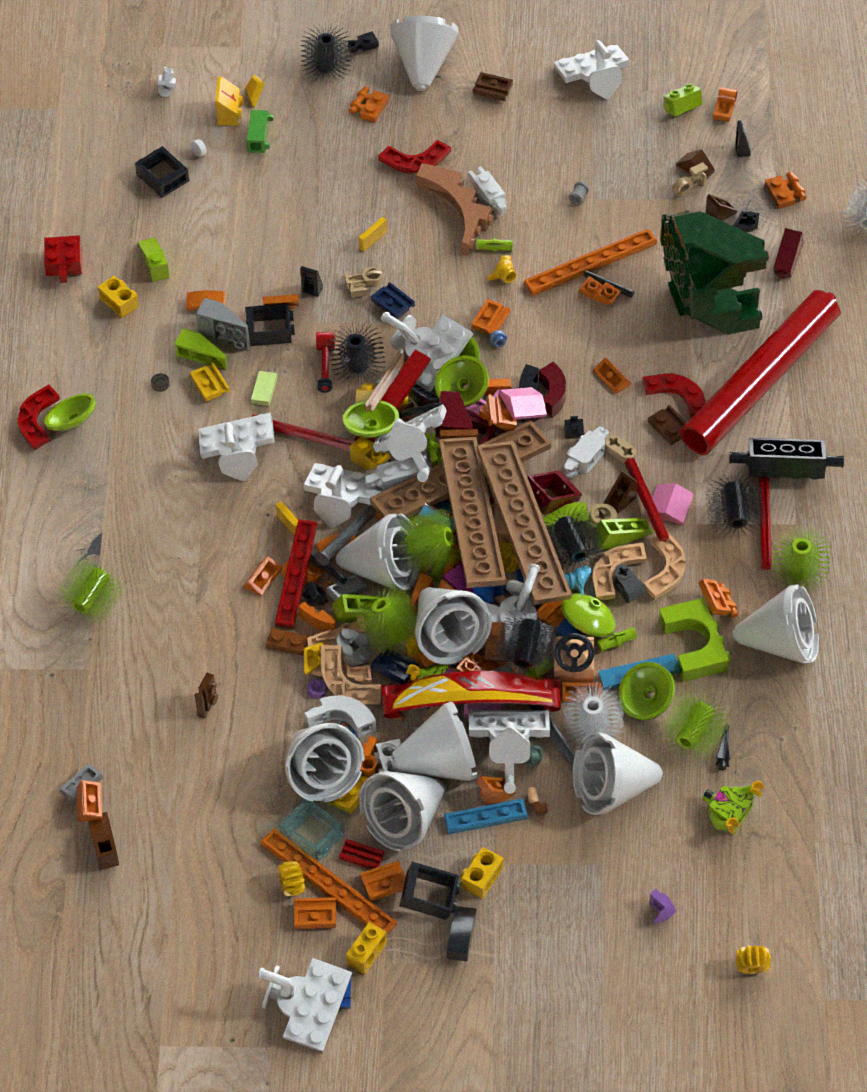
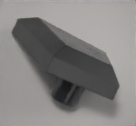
[733,211,760,231]

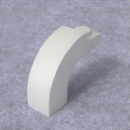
[305,696,377,738]

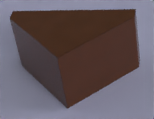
[676,149,715,180]
[705,194,738,221]
[604,471,638,513]

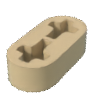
[605,435,636,463]

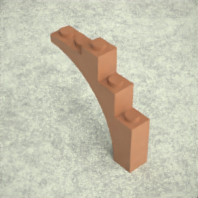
[416,163,494,256]

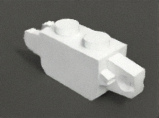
[467,166,507,216]
[564,426,609,480]
[365,455,431,491]

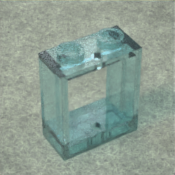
[279,799,344,862]

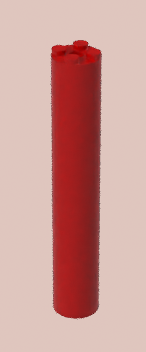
[680,290,841,456]

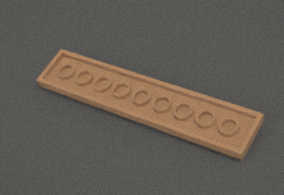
[370,421,551,518]
[439,437,506,588]
[476,441,572,605]

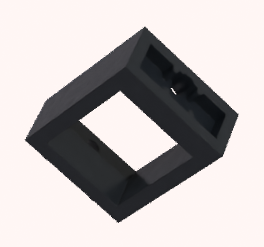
[135,146,190,198]
[245,303,295,346]
[399,861,461,920]

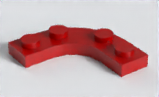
[378,140,451,173]
[642,373,706,418]
[17,384,60,450]

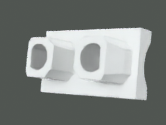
[158,67,176,97]

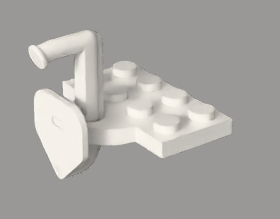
[554,40,630,99]
[381,312,473,394]
[373,404,447,482]
[198,413,275,481]
[303,463,383,528]
[484,564,554,663]
[469,710,550,794]
[258,958,352,1053]

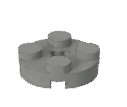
[333,629,372,667]

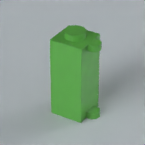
[247,110,274,153]

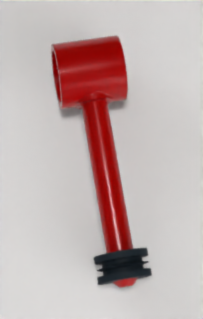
[316,332,335,393]

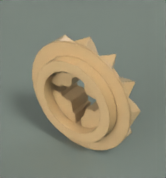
[588,504,617,527]

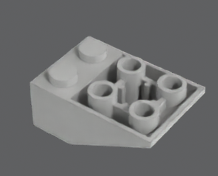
[196,298,250,351]

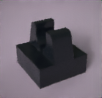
[564,416,584,439]
[302,581,329,607]

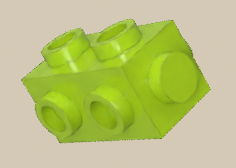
[663,84,703,116]

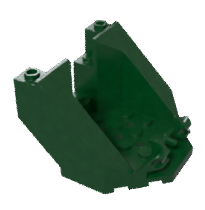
[660,210,769,335]

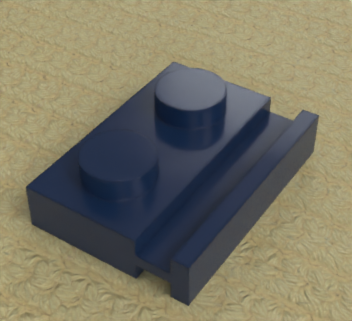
[371,282,415,319]
[370,648,419,684]

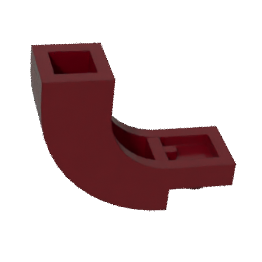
[529,361,566,422]

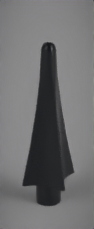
[715,724,730,771]

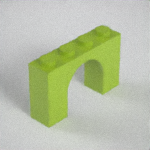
[659,598,731,682]

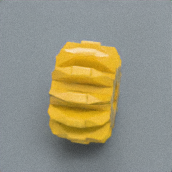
[498,541,519,574]
[277,861,305,897]
[735,945,771,975]

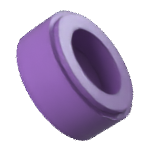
[307,679,327,699]

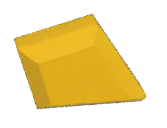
[245,75,265,107]
[304,642,323,675]

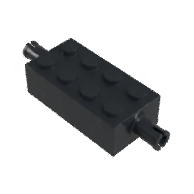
[729,437,844,480]

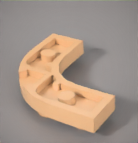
[643,531,686,600]
[592,543,647,601]
[321,645,381,705]

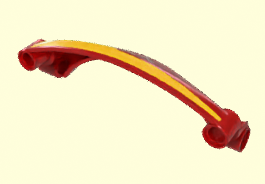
[381,671,561,719]

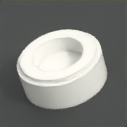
[191,139,207,158]

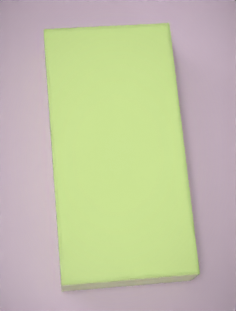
[251,371,277,406]

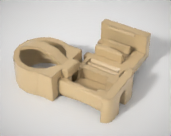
[672,163,708,197]
[345,267,382,298]

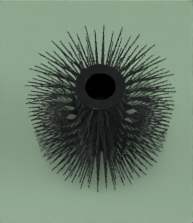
[300,22,352,83]
[328,322,385,386]
[705,472,765,536]
[544,506,606,573]
[494,611,559,675]

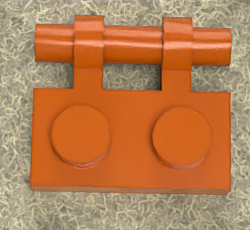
[349,86,390,123]
[765,172,807,209]
[698,578,738,618]

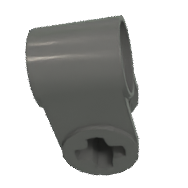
[613,564,646,603]

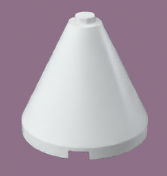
[390,15,458,91]
[336,513,421,591]
[733,584,819,663]
[415,587,492,664]
[389,701,477,781]
[285,723,364,802]
[573,733,663,815]
[359,771,445,851]

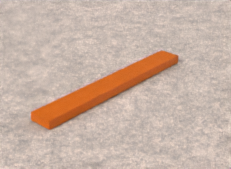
[524,229,657,296]
[260,828,397,935]

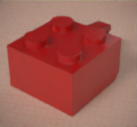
[44,235,82,283]

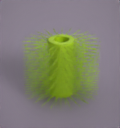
[397,509,460,572]
[772,524,831,592]
[55,556,125,624]
[355,586,417,656]
[661,690,732,761]

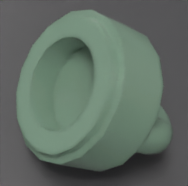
[526,745,543,767]

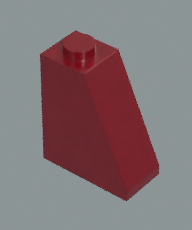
[773,228,804,278]
[435,391,473,438]

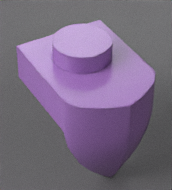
[649,889,676,924]

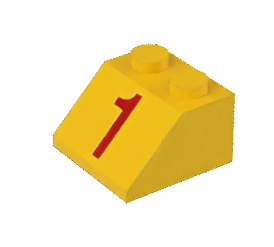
[215,76,243,126]

